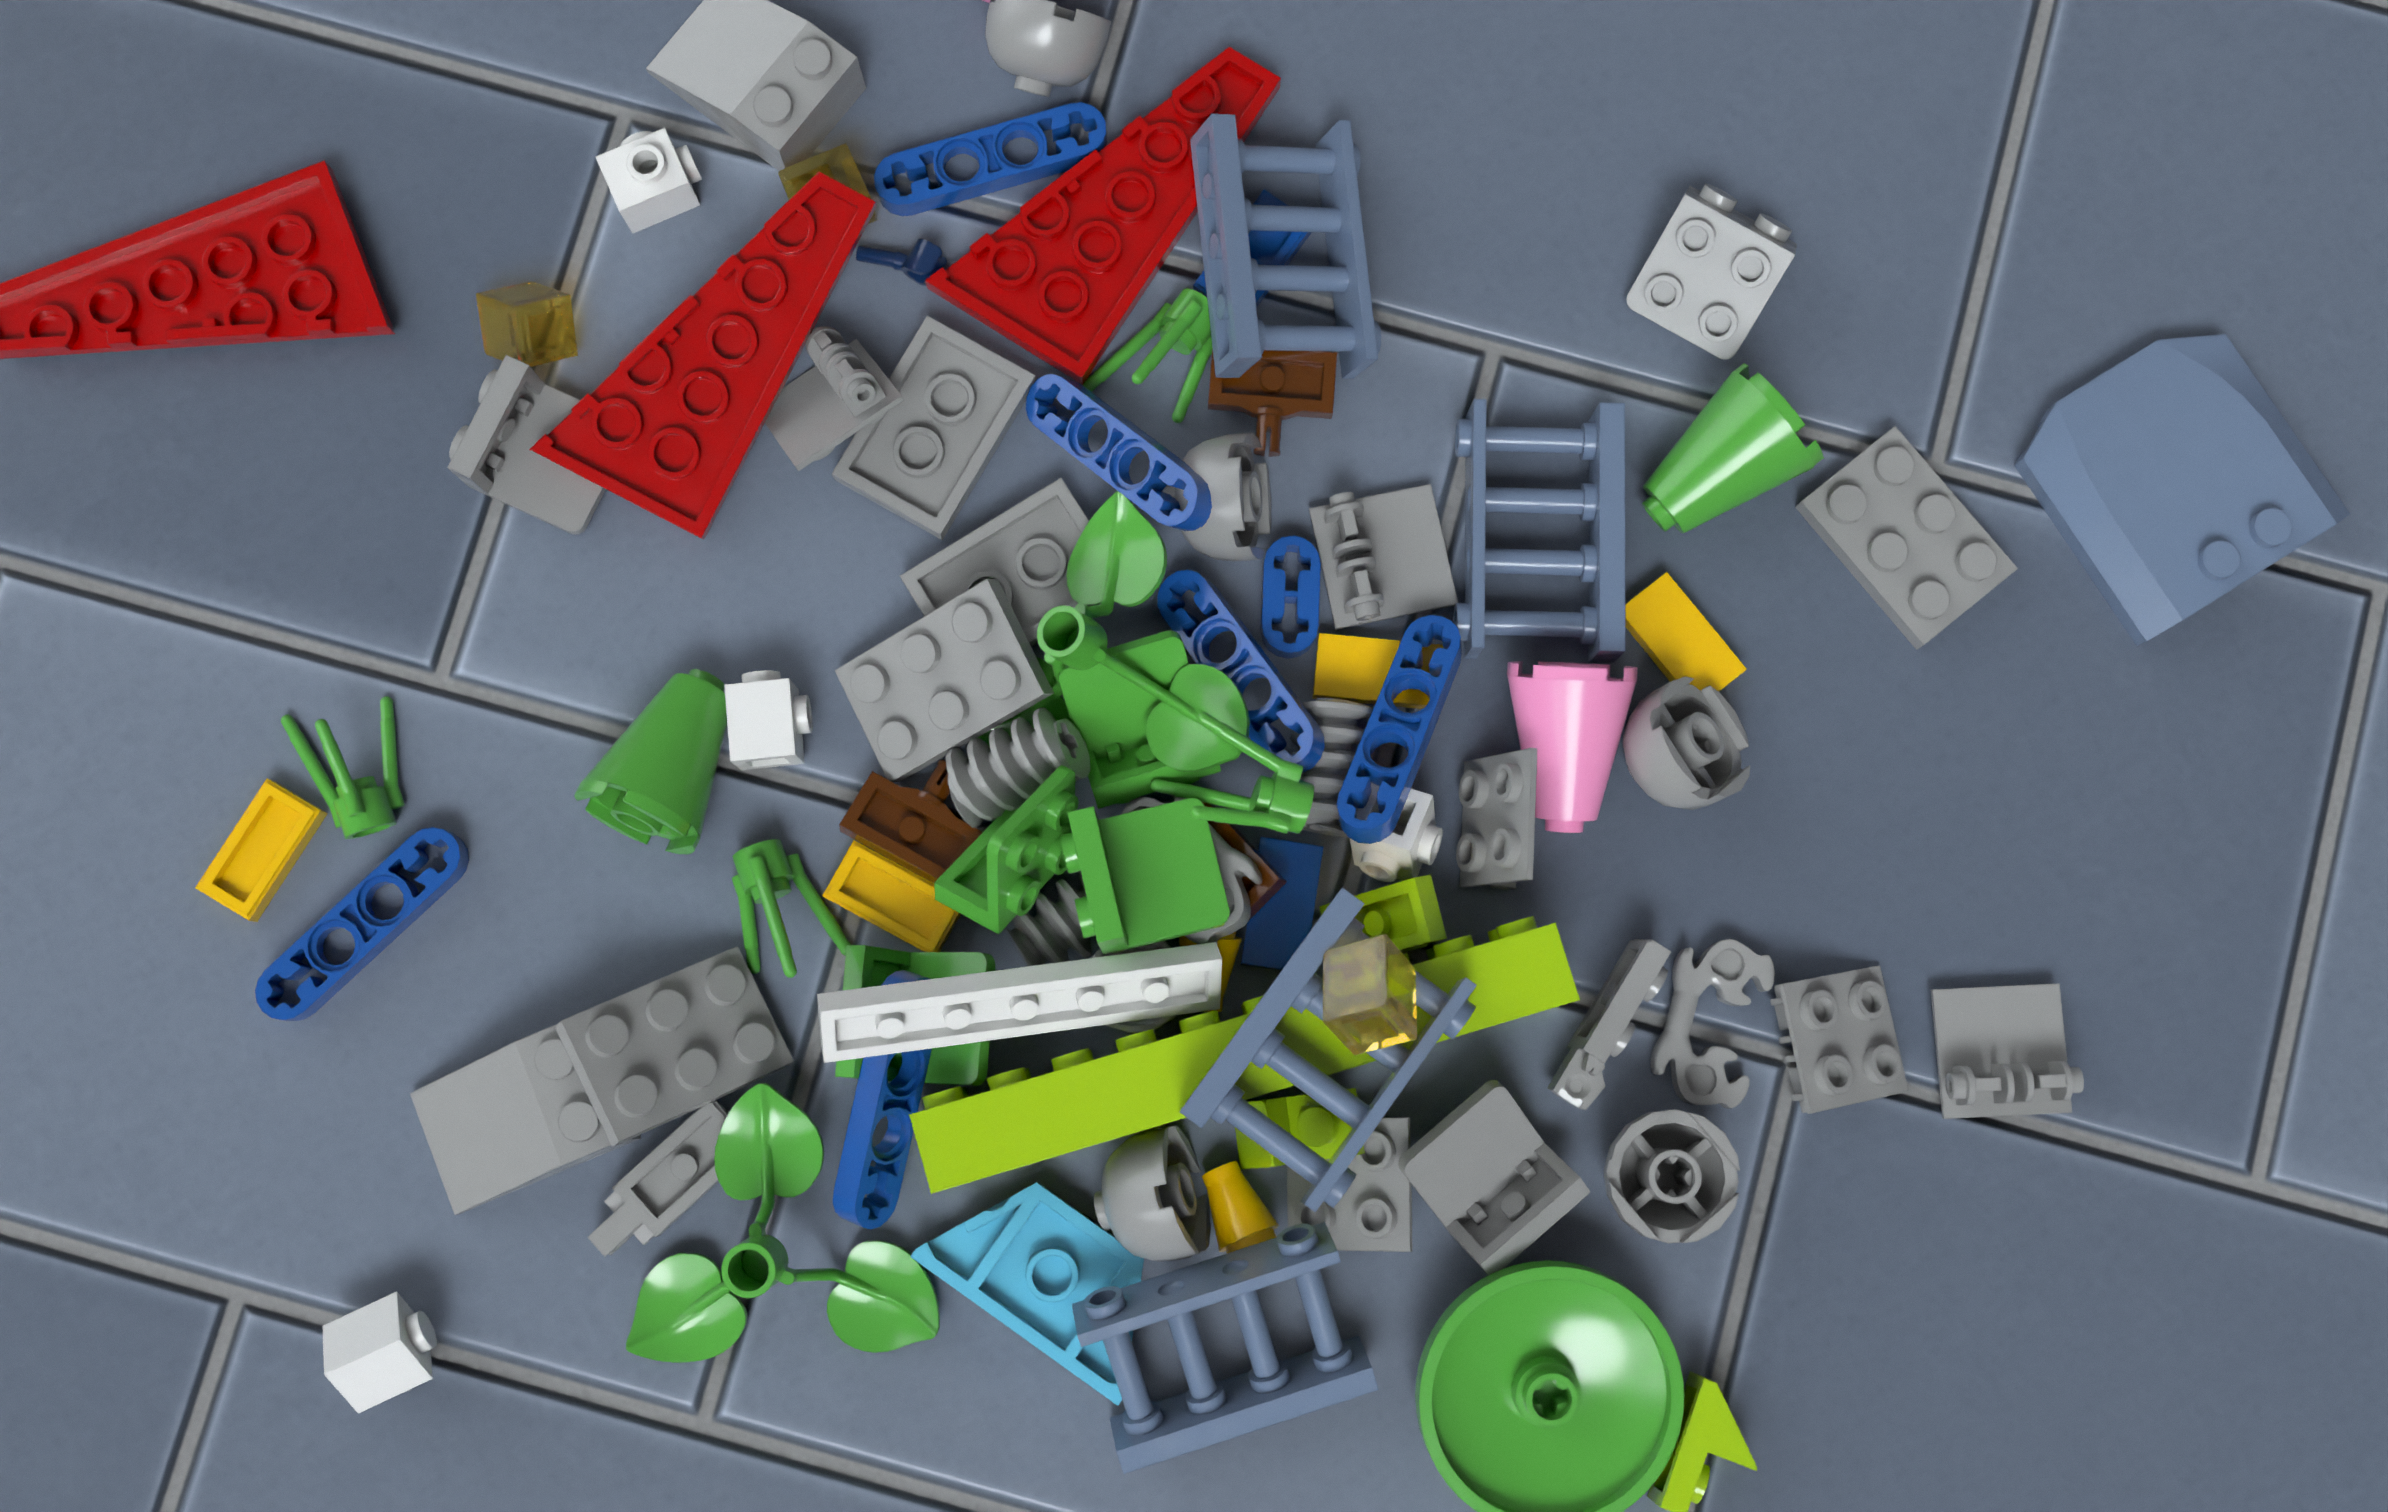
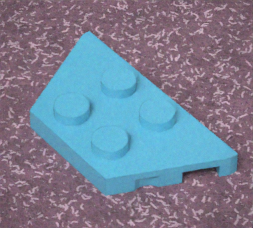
[910,1182,1144,1406]

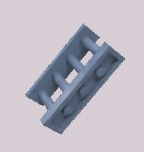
[1190,114,1381,379]
[1453,399,1625,663]
[1179,888,1477,1212]
[1072,1222,1379,1474]

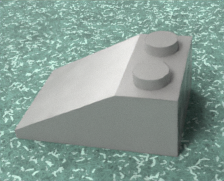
[646,0,866,179]
[410,1024,641,1215]

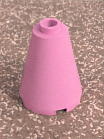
[1507,661,1637,833]

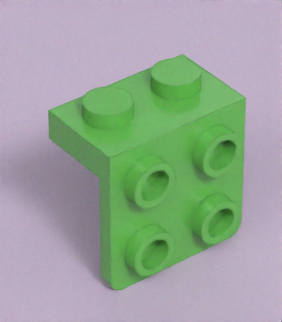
[1057,630,1221,809]
[934,765,1079,935]
[1060,798,1230,955]
[835,945,995,1086]

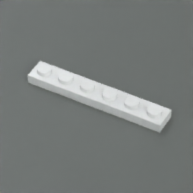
[817,942,1222,1063]

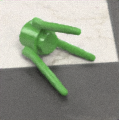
[1081,288,1212,423]
[281,696,405,840]
[1150,712,1314,834]
[731,839,851,978]

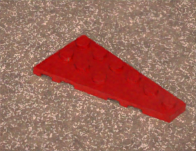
[925,47,1281,385]
[0,160,395,359]
[529,172,877,539]

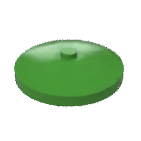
[1415,1260,1685,1512]

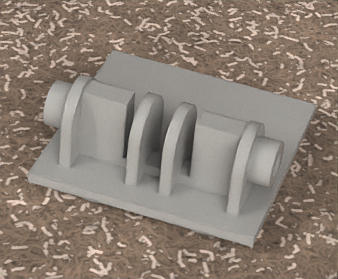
[765,326,904,471]
[1309,484,1458,630]
[1456,748,1537,889]
[1770,965,1909,1114]
[1931,983,2084,1119]
[1287,1118,1413,1252]

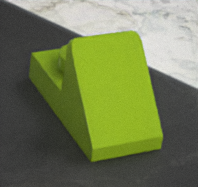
[1319,875,1447,968]
[1235,1088,1365,1169]
[1647,1371,1757,1512]

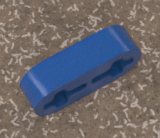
[1261,536,1321,659]

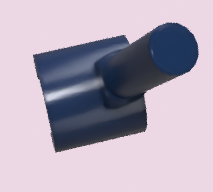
[856,239,947,286]

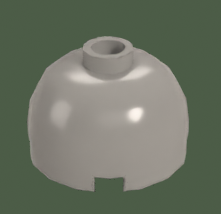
[985,0,1111,97]
[1165,432,1271,562]
[1623,677,1750,810]
[1603,1109,1740,1244]
[1094,1126,1211,1262]

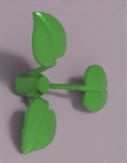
[977,491,1250,772]
[626,1083,940,1363]

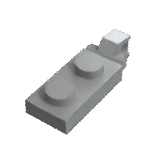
[1547,939,1671,1111]
[587,1100,729,1257]

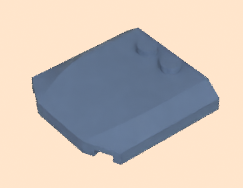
[2014,334,2350,646]

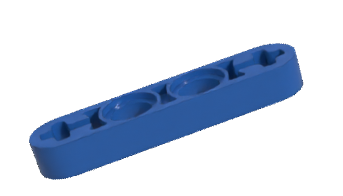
[874,102,1107,216]
[1026,374,1212,531]
[1157,569,1325,773]
[1337,615,1462,844]
[255,827,469,1021]
[833,970,932,1230]

